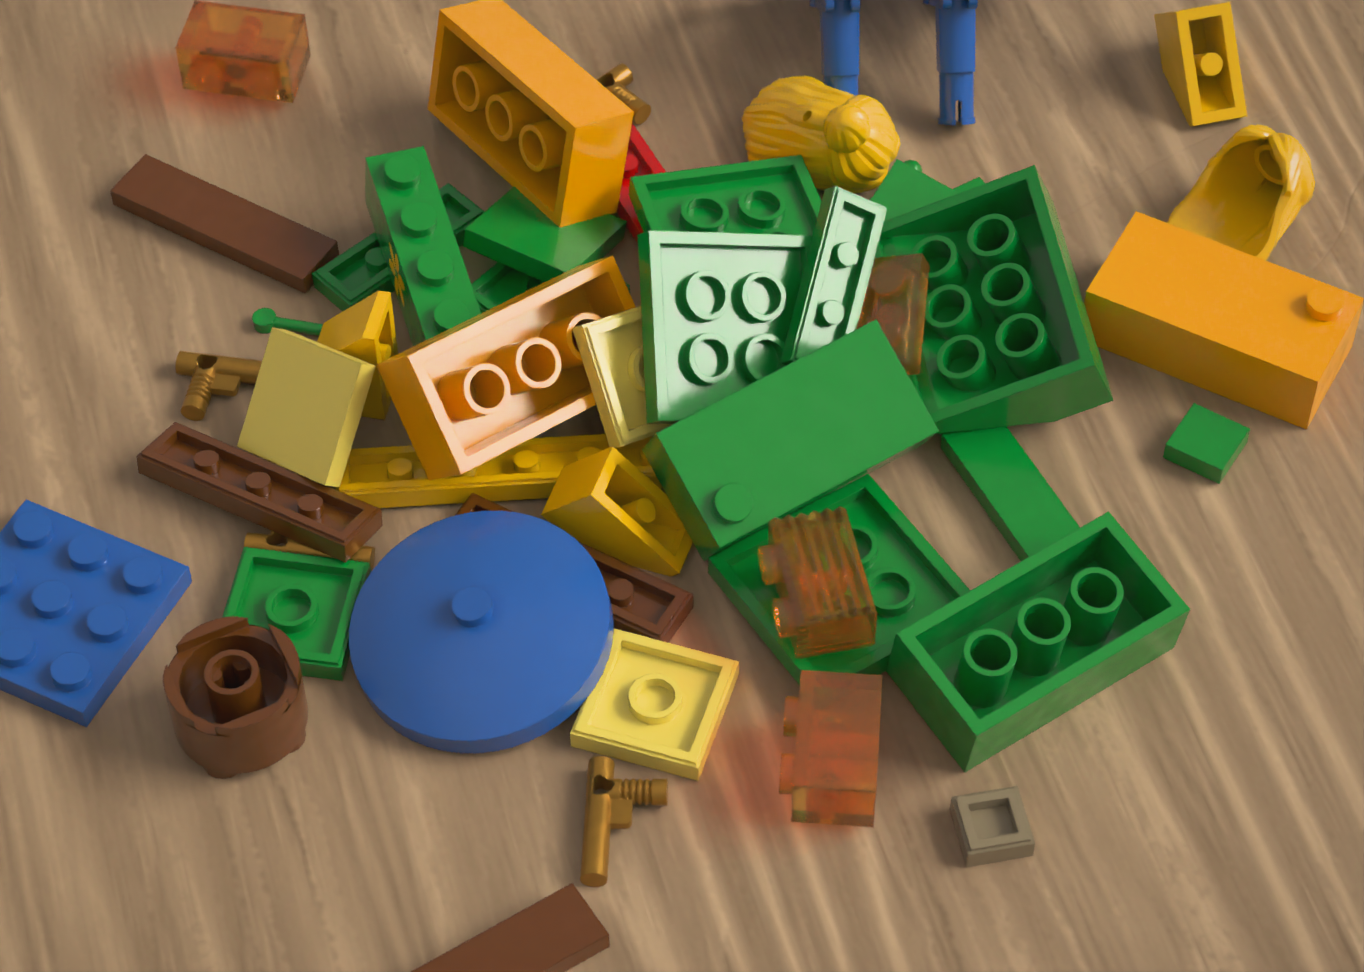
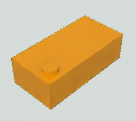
[427,0,634,228]
[1084,211,1364,430]
[376,255,636,481]

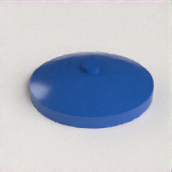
[349,511,614,753]

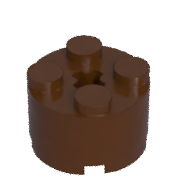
[163,616,308,779]

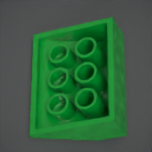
[873,165,1114,434]

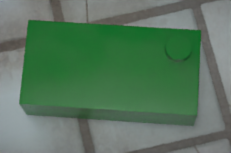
[642,319,939,562]
[886,511,1190,773]

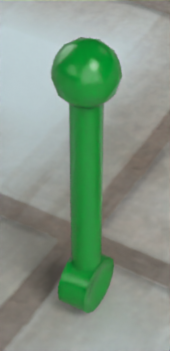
[252,308,323,336]

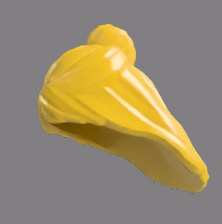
[742,76,900,193]
[1167,124,1315,260]

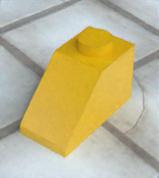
[1154,2,1247,126]
[317,290,398,420]
[541,446,693,577]

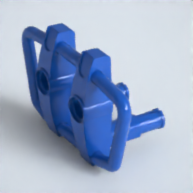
[810,0,978,125]

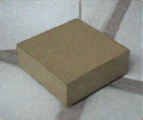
[950,786,1035,868]

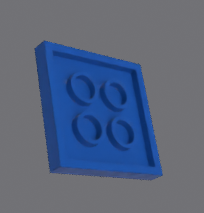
[0,500,192,727]

